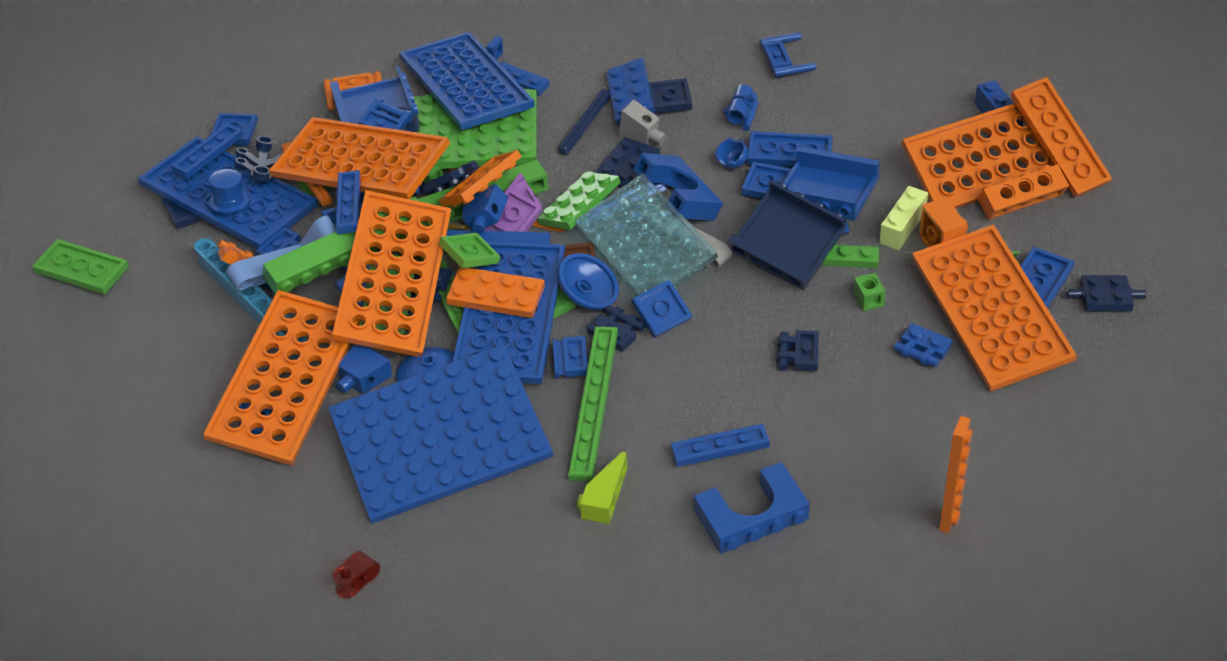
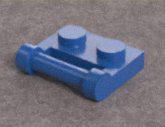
[359,98,413,130]

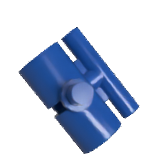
[723,84,759,131]

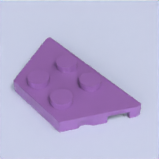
[484,173,543,232]

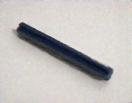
[558,89,610,155]

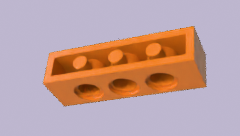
[977,164,1069,220]

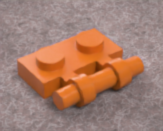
[217,239,254,265]

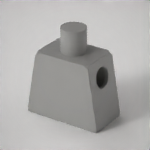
[618,100,666,145]

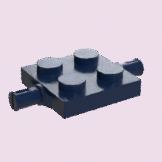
[421,160,478,193]
[1067,275,1147,311]

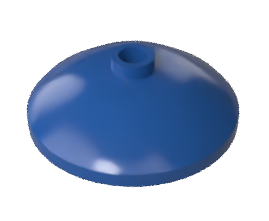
[557,253,619,310]
[397,347,455,382]

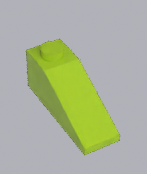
[577,452,628,524]

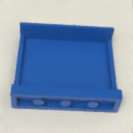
[330,66,419,124]
[783,146,880,221]

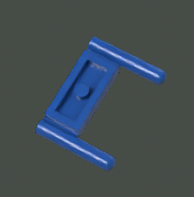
[760,32,817,77]

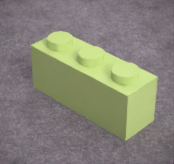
[880,186,928,250]

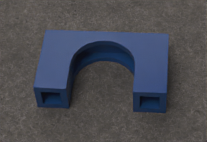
[633,153,724,221]
[694,462,810,554]

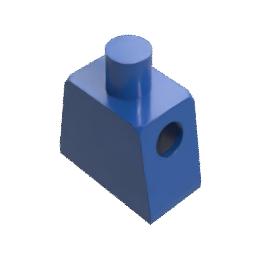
[462,184,508,234]
[335,344,392,394]

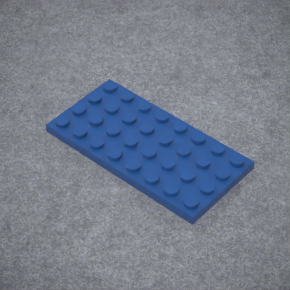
[399,32,535,130]
[138,136,318,249]
[452,241,565,384]

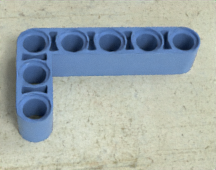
[226,215,336,291]

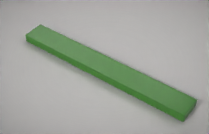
[568,326,618,482]

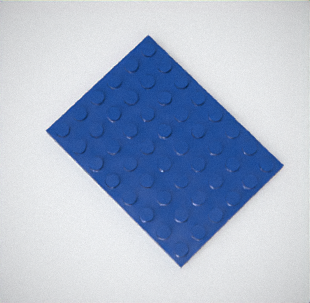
[328,344,554,524]

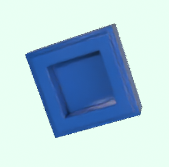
[486,36,503,60]

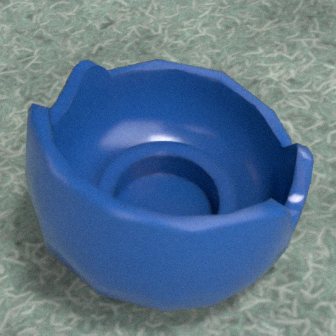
[715,138,749,169]

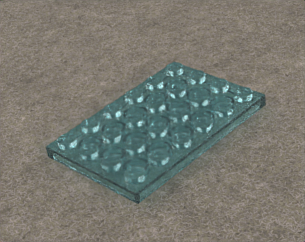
[574,174,718,296]

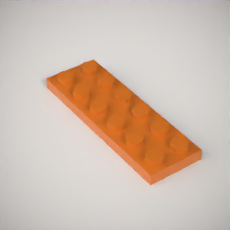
[1010,77,1112,198]

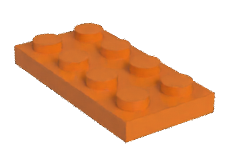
[438,150,522,207]
[446,267,545,318]

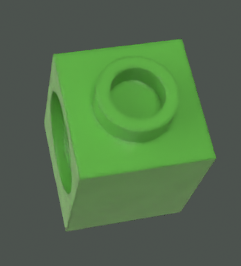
[853,273,885,311]

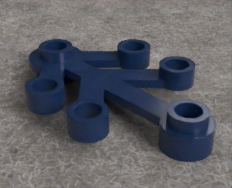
[234,136,282,184]

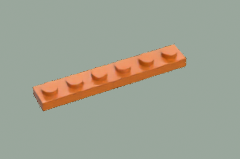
[939,416,973,534]

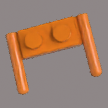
[323,71,382,111]

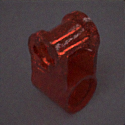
[333,551,381,599]

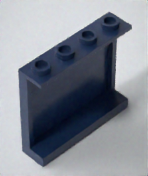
[728,180,846,290]

